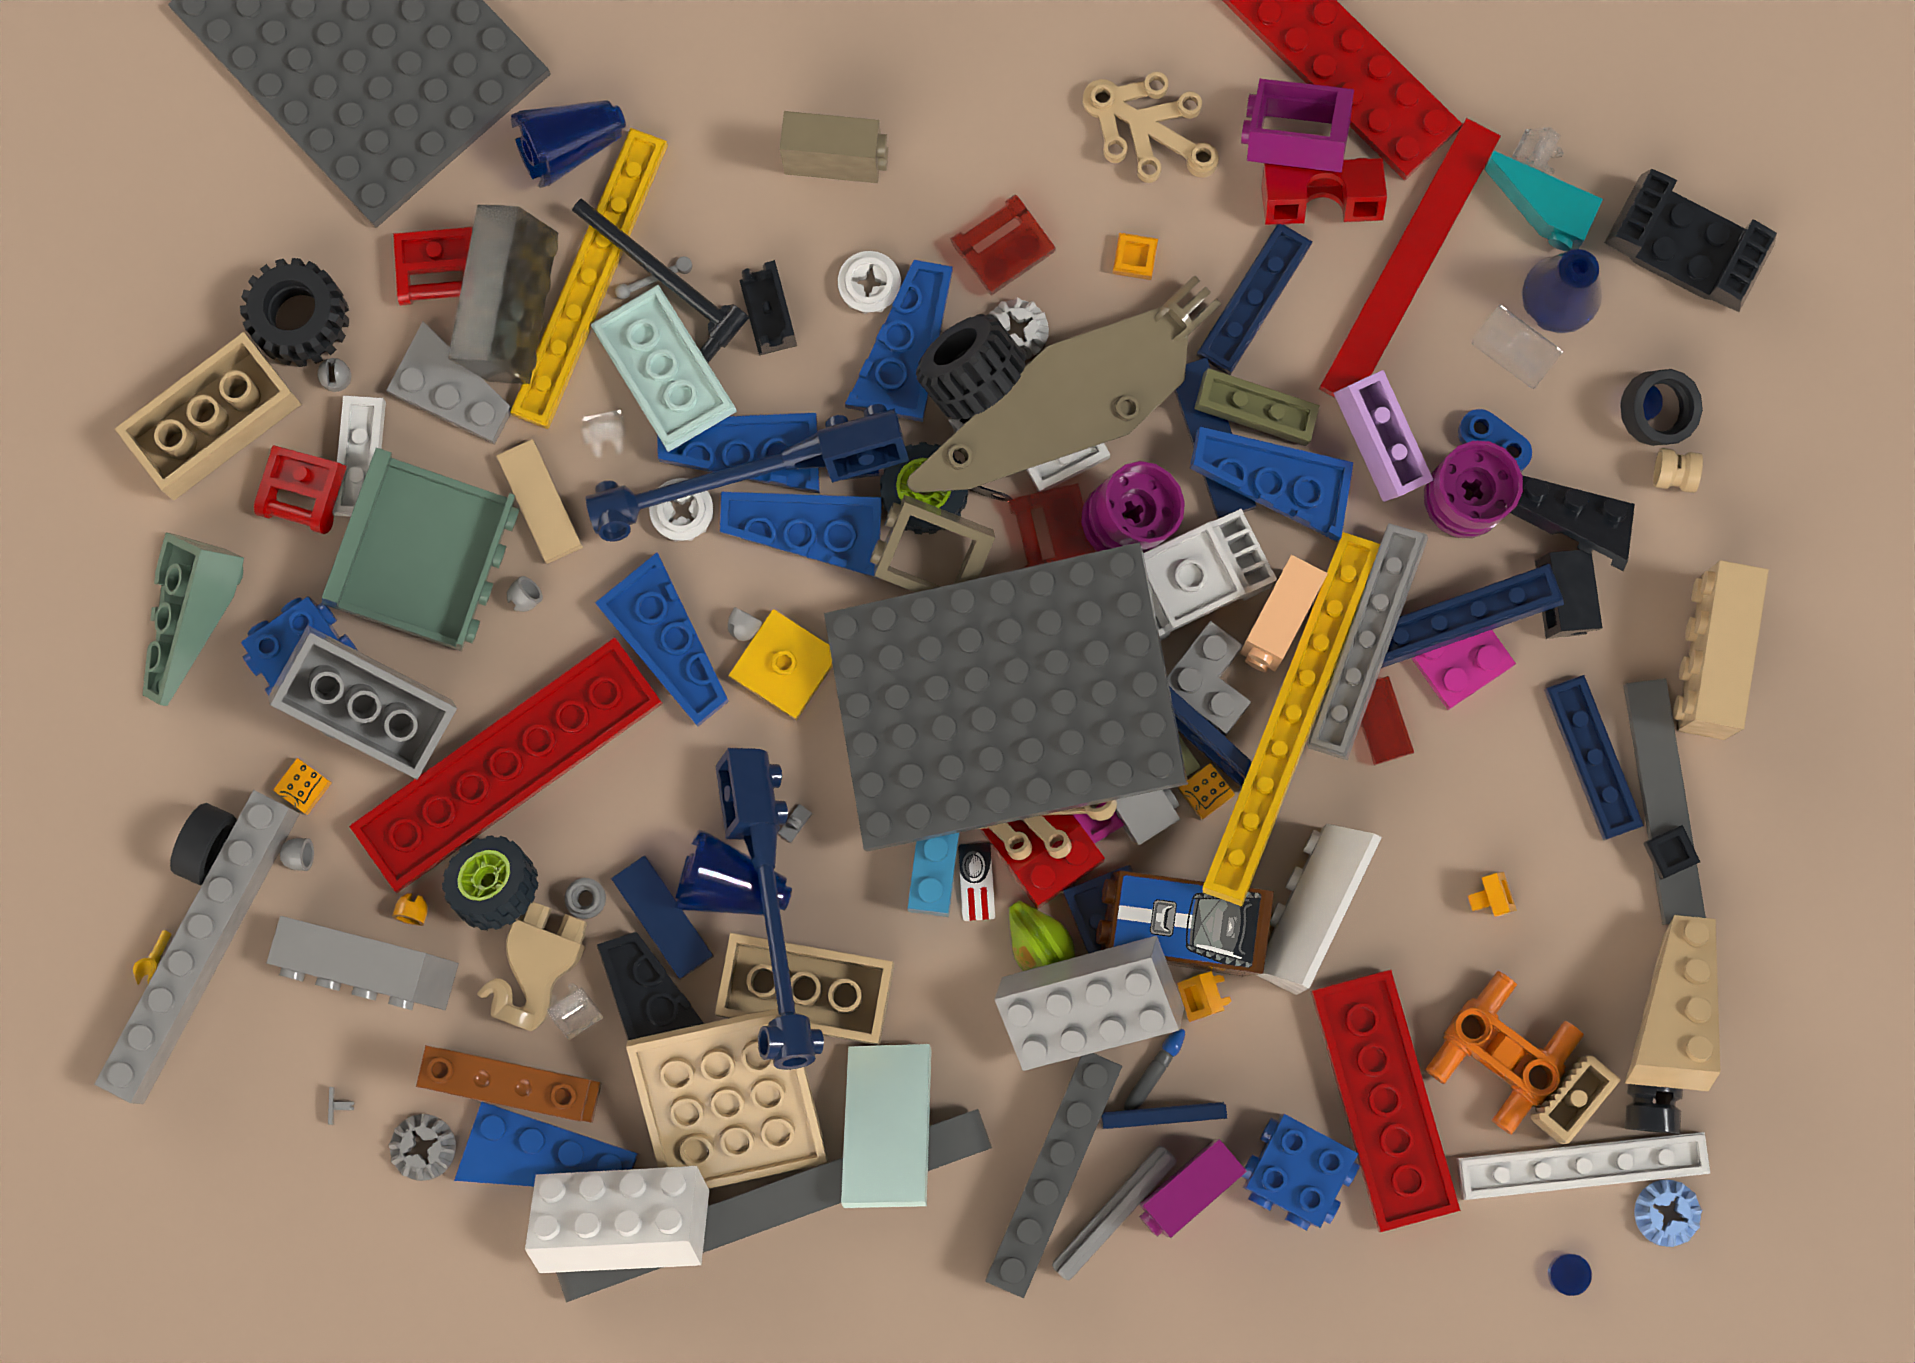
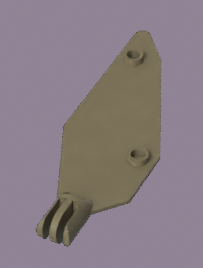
[907,276,1221,493]

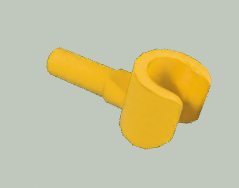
[133,930,172,985]

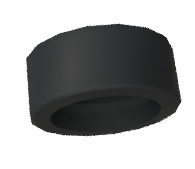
[1620,369,1703,446]
[170,803,237,886]

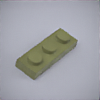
[1194,368,1320,446]

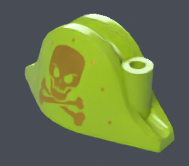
[1008,900,1075,971]

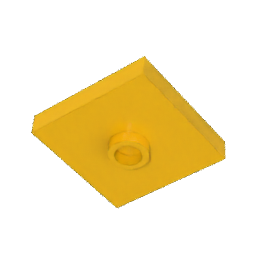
[729,609,833,721]

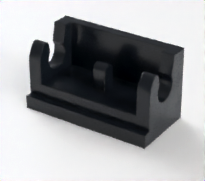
[739,260,797,356]
[1535,550,1603,639]

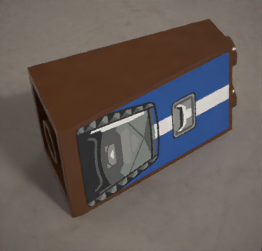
[1096,871,1274,977]

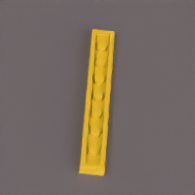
[510,127,668,429]

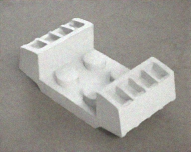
[1143,509,1277,641]

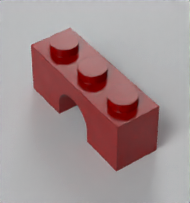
[1261,158,1387,225]

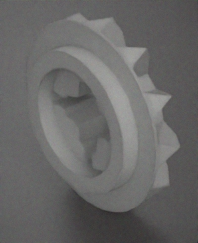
[389,1114,456,1181]

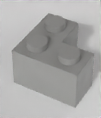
[1167,621,1251,737]

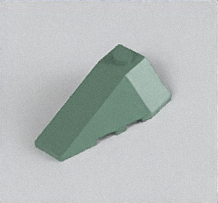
[142,532,244,706]

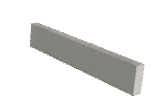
[1307,523,1428,760]

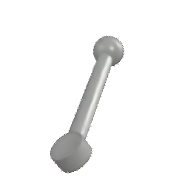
[615,256,692,299]

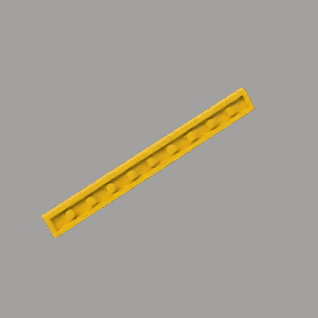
[1203,532,1381,906]

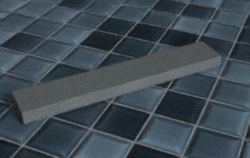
[1623,678,1706,925]

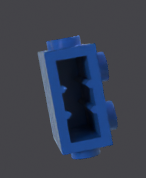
[241,596,358,696]
[1241,1114,1360,1231]

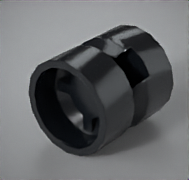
[1625,1084,1683,1134]

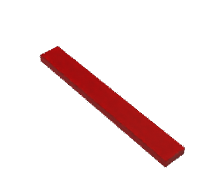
[1319,118,1501,398]

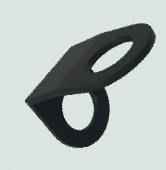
[968,486,1012,502]

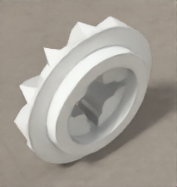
[838,251,901,314]
[989,297,1049,360]
[649,478,713,542]

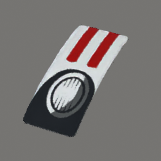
[958,843,995,921]

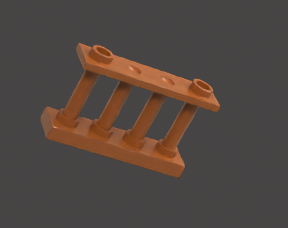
[416,1045,602,1123]

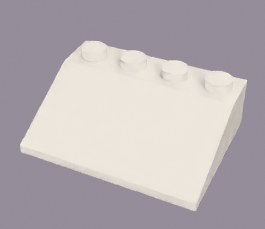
[1257,824,1382,995]

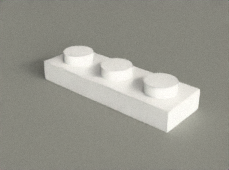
[332,396,386,517]

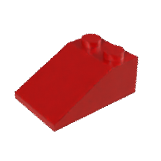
[980,814,1105,910]

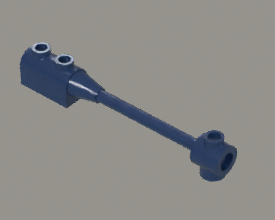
[585,404,909,542]
[715,748,824,1070]

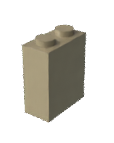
[780,111,888,183]

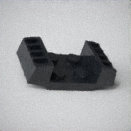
[1604,169,1777,312]

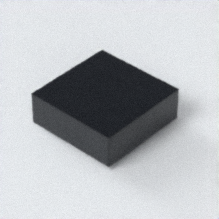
[1643,825,1700,880]

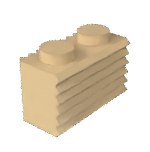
[1530,1055,1621,1144]

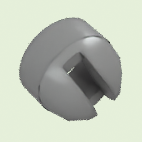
[317,358,351,392]
[507,576,543,612]
[728,607,763,641]
[280,838,314,871]

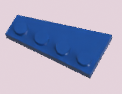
[845,260,953,422]
[657,413,820,494]
[1190,427,1354,542]
[720,492,882,578]
[595,552,729,727]
[454,1102,639,1187]

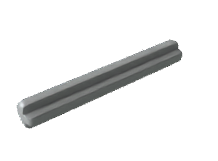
[1052,1146,1176,1280]

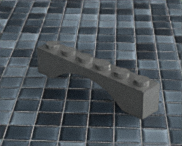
[985,1053,1122,1298]

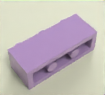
[1334,370,1433,502]

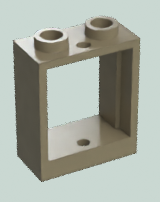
[870,494,995,592]

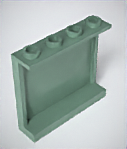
[322,447,520,651]

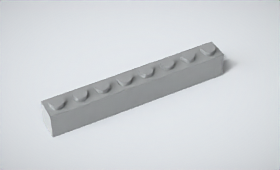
[94,790,300,1104]

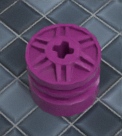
[1424,441,1523,538]
[1081,461,1185,553]

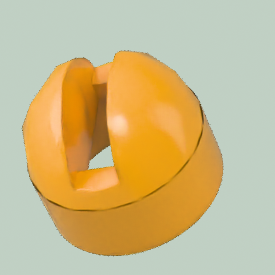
[392,893,428,926]

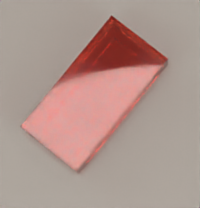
[1360,676,1414,766]

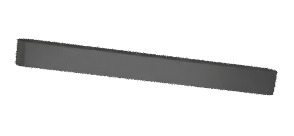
[556,1109,992,1303]

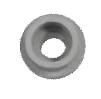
[565,878,606,919]

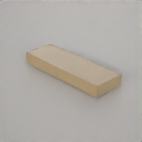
[496,439,583,564]

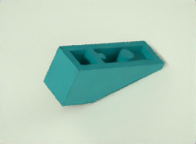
[1484,151,1603,252]

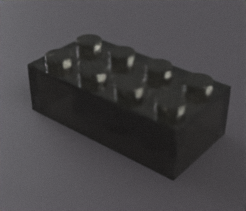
[448,205,559,384]

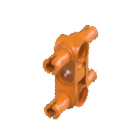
[1425,971,1584,1135]

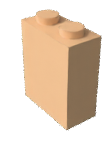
[1240,555,1328,672]

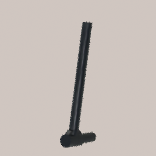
[572,198,749,363]

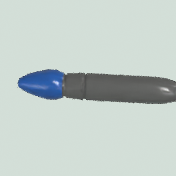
[1124,1029,1186,1111]

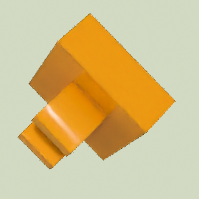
[1468,872,1517,917]
[1177,971,1231,1022]

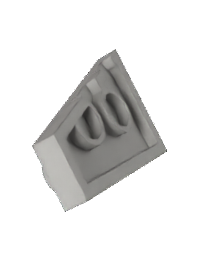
[387,322,512,445]

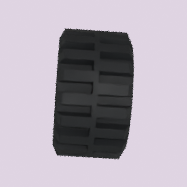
[240,258,349,367]
[916,314,1026,420]

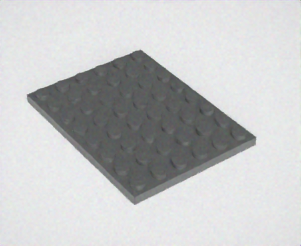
[168,0,551,228]
[824,542,1188,852]

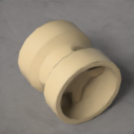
[1653,448,1703,493]

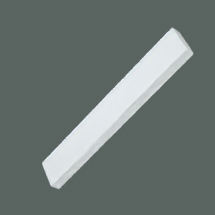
[1456,1132,1710,1200]

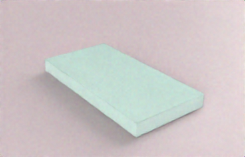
[590,285,737,452]
[841,1044,931,1208]

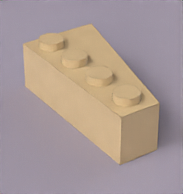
[1625,915,1721,1091]

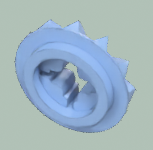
[1634,1180,1703,1247]

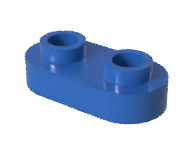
[1458,409,1532,472]

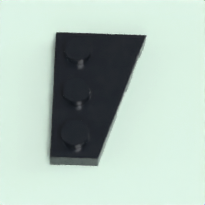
[1510,475,1635,571]
[597,932,704,1040]

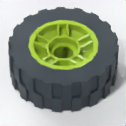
[880,442,968,535]
[442,835,539,931]

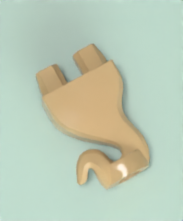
[477,902,587,1032]

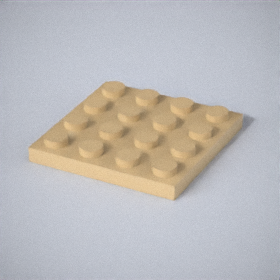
[626,1008,828,1189]

